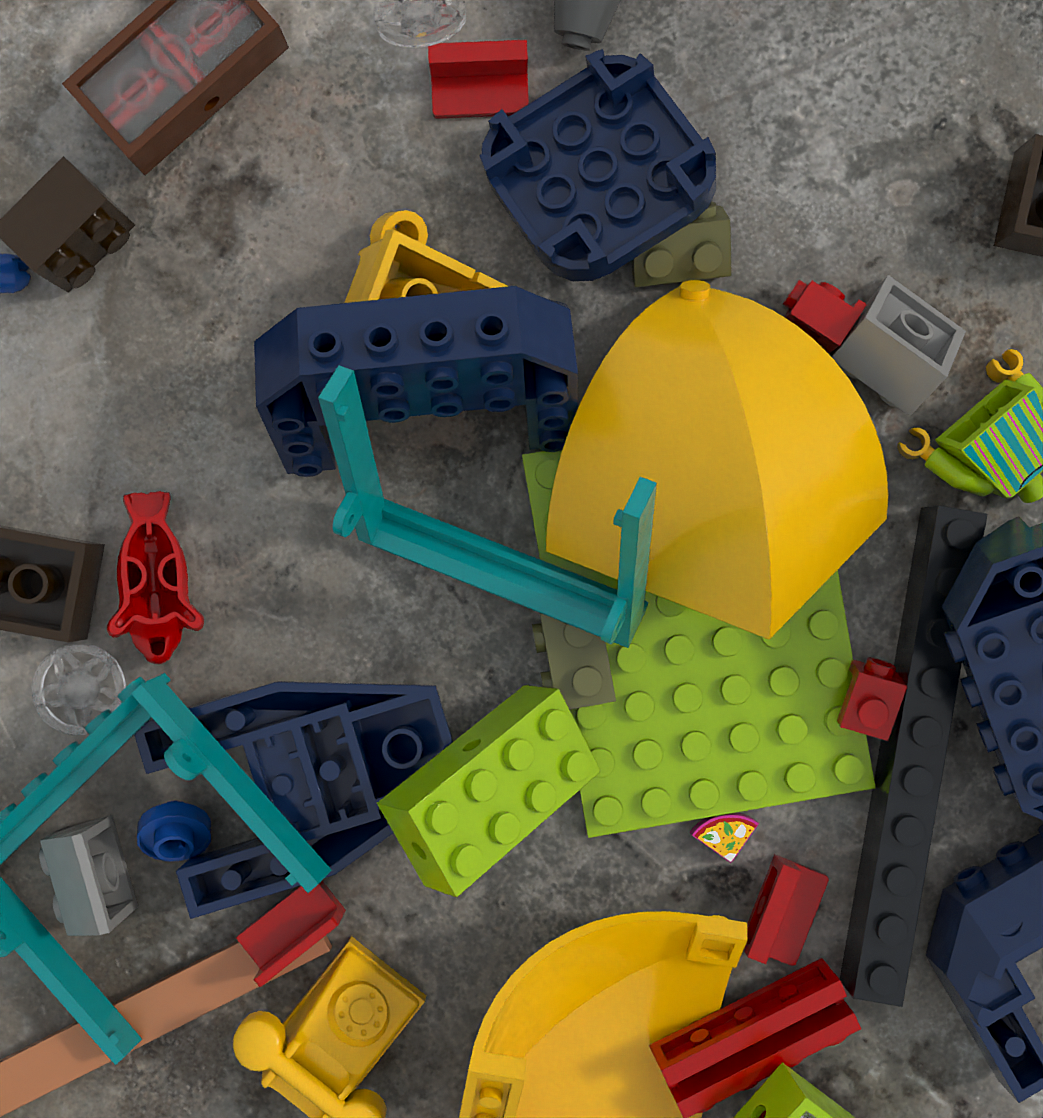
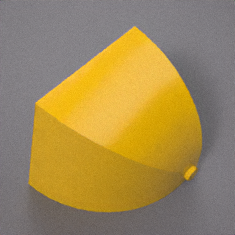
[546,280,888,640]
[459,911,747,1118]

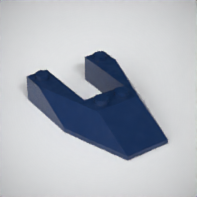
[134,681,453,919]

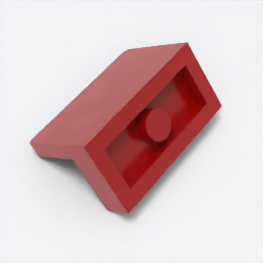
[428,40,529,119]
[744,854,829,966]
[236,880,346,987]

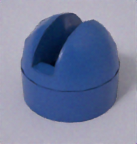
[0,254,31,294]

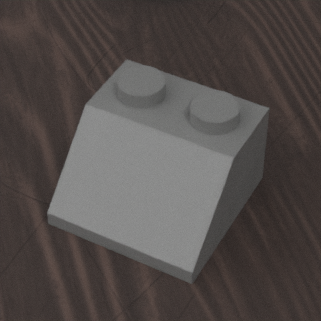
[832,275,966,416]
[39,815,138,936]

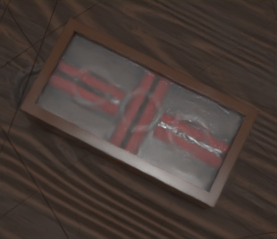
[62,0,289,175]

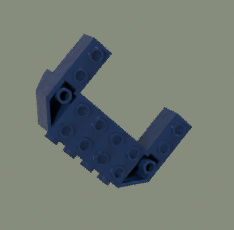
[254,286,578,477]
[942,517,1043,820]
[925,824,1043,1103]

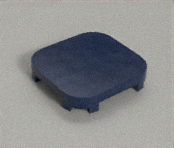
[479,49,716,282]

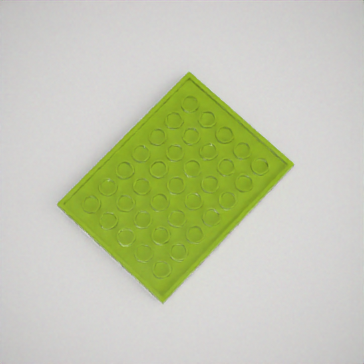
[522,450,876,838]

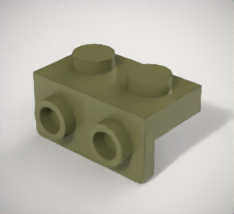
[632,201,732,287]
[532,613,616,710]

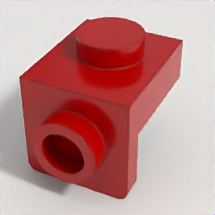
[837,657,907,741]

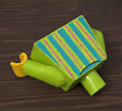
[897,349,1043,503]

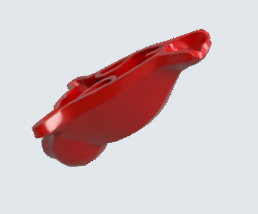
[107,491,204,665]

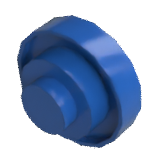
[137,801,211,862]

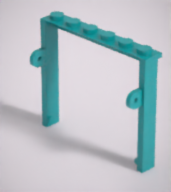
[318,365,657,648]
[0,673,332,1065]

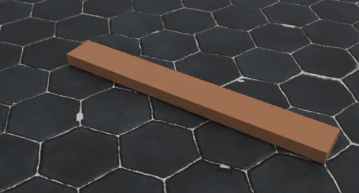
[0,935,332,1117]

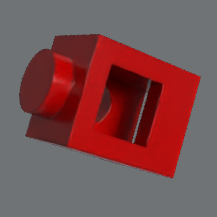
[782,279,867,353]

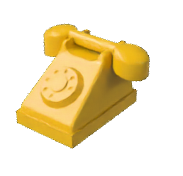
[344,210,508,303]
[233,936,426,1118]

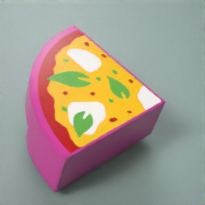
[690,813,759,863]

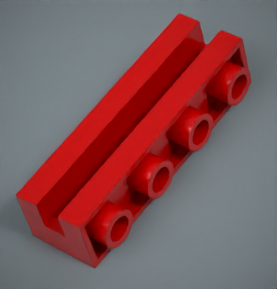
[649,958,861,1118]

